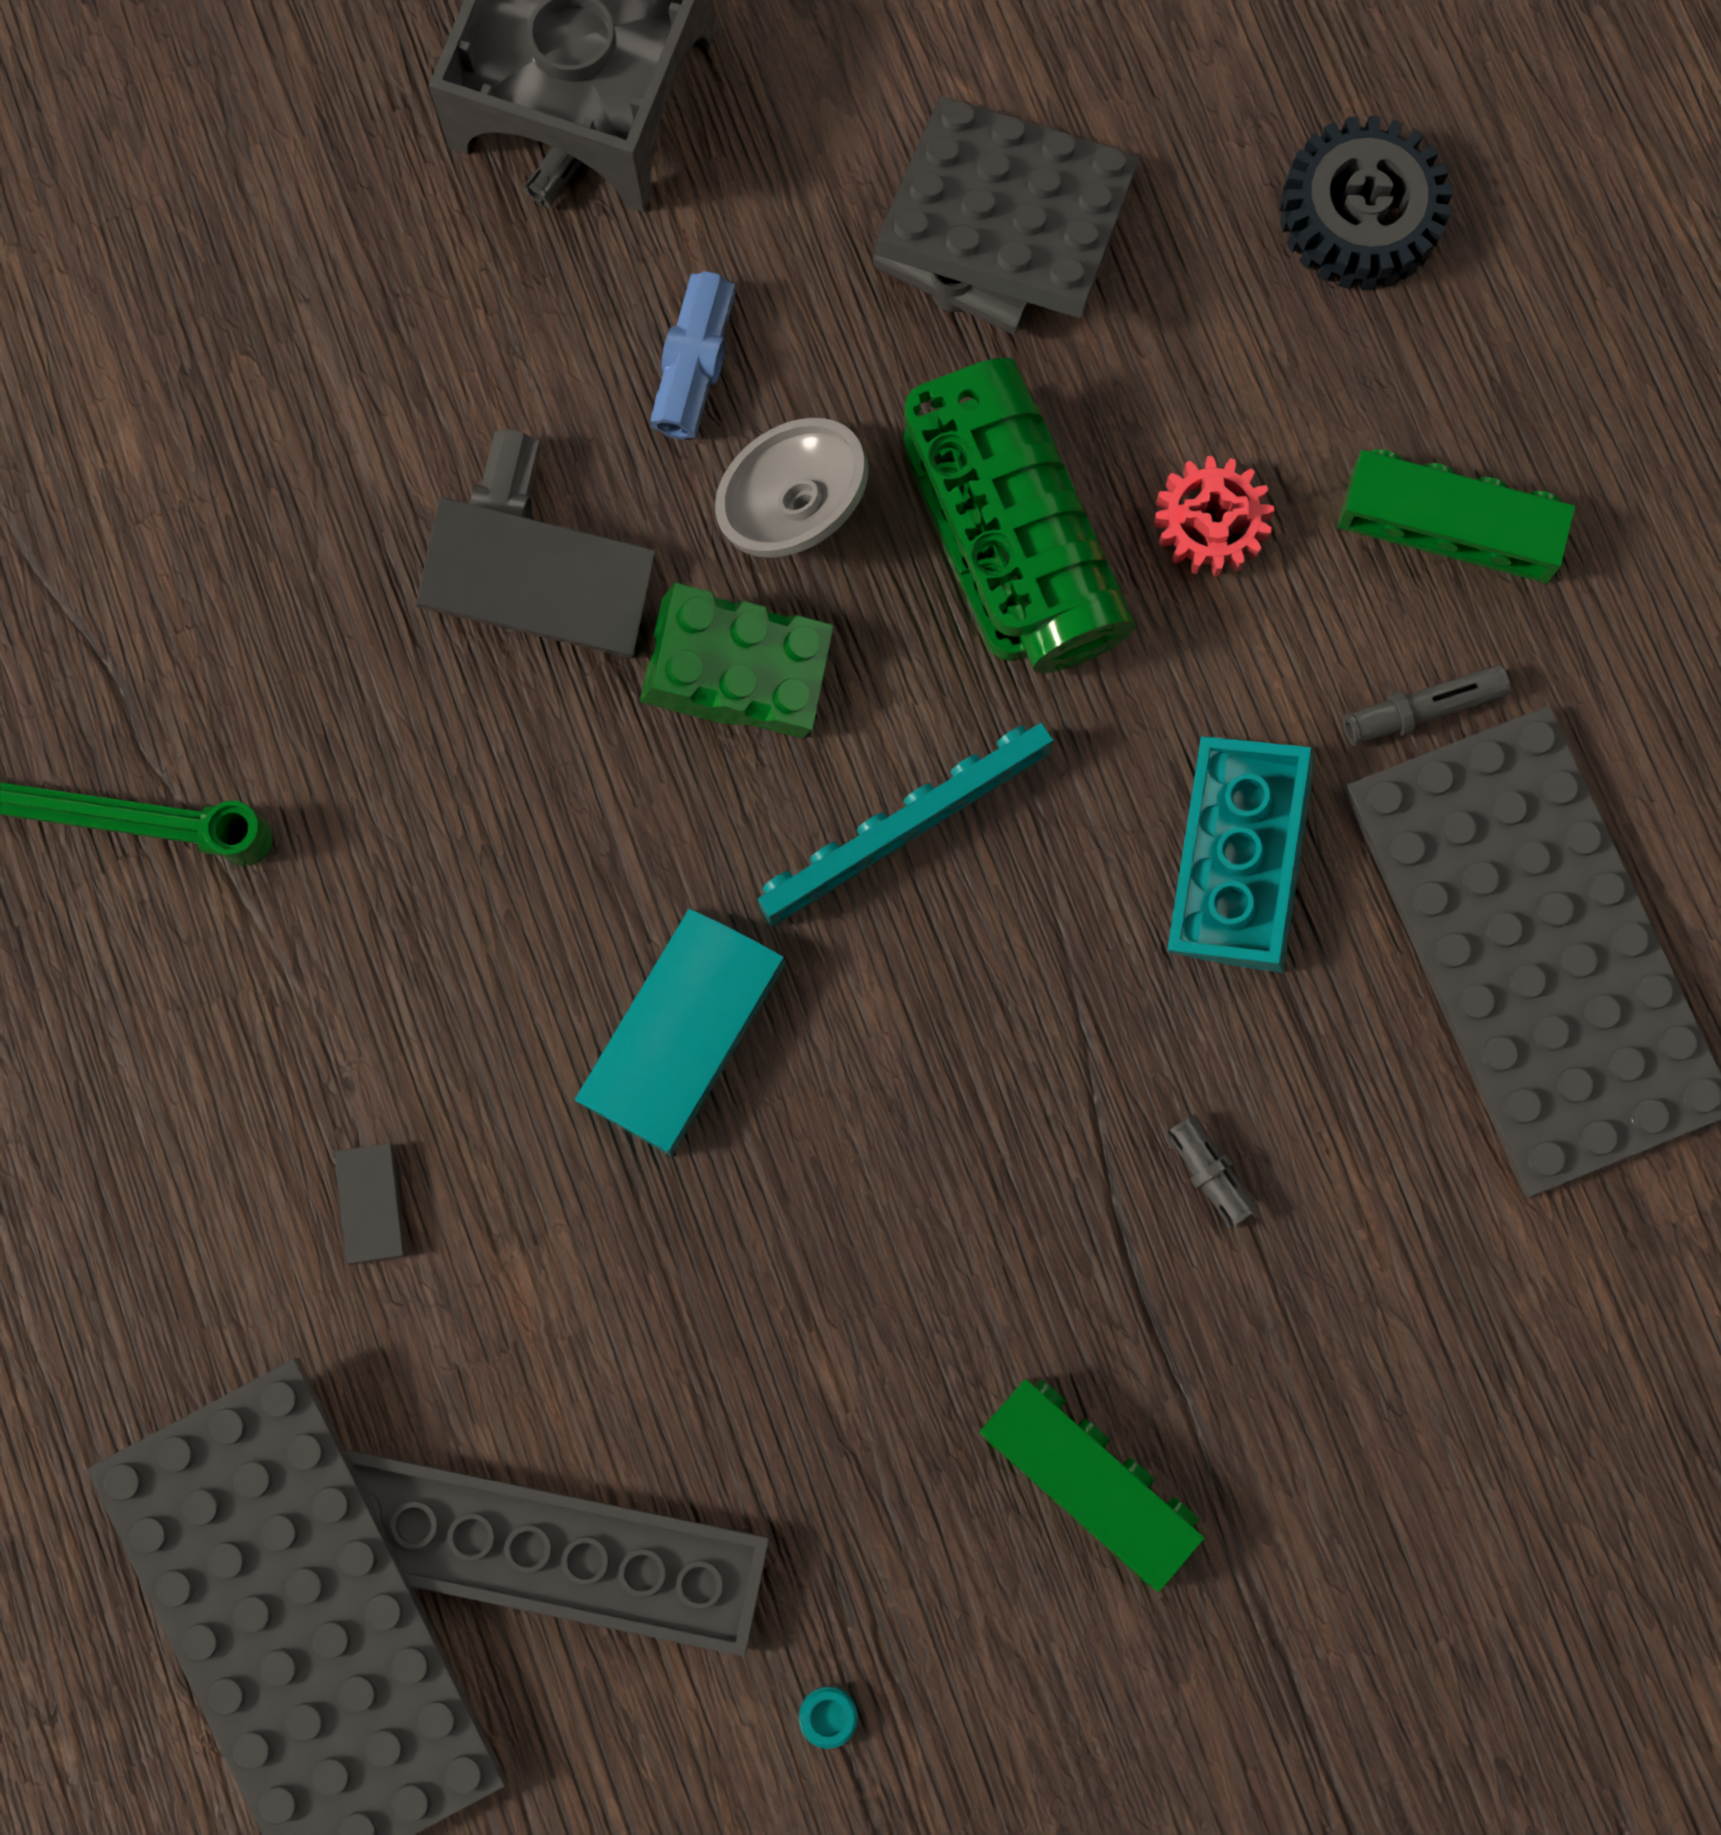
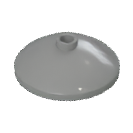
[715,418,869,557]

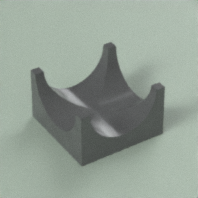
[428,0,717,212]

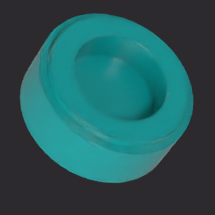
[799,1686,858,1749]

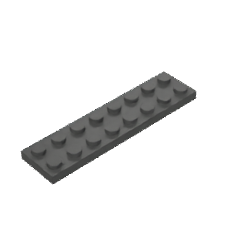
[344,1448,770,1657]

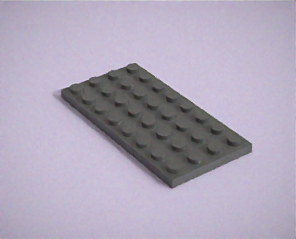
[1344,705,1721,1198]
[86,1358,509,1835]

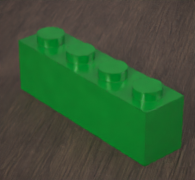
[1337,449,1575,584]
[977,1378,1204,1593]

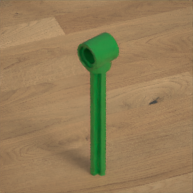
[0,782,273,866]

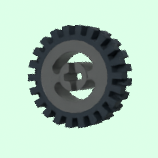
[1279,116,1453,290]

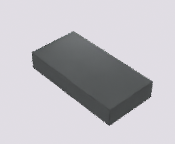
[334,1143,406,1265]

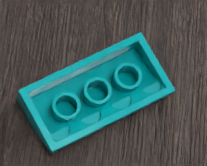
[1167,736,1315,973]
[574,909,785,1157]

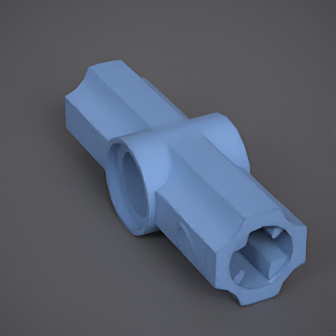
[650,271,736,440]

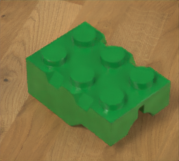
[640,582,834,739]

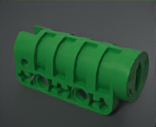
[903,358,1136,673]

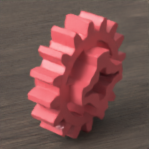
[1153,456,1274,577]

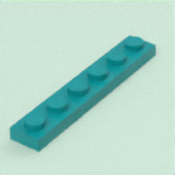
[757,723,1053,928]

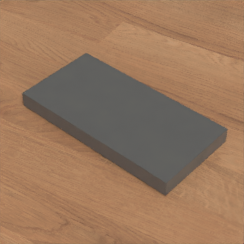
[415,497,655,658]

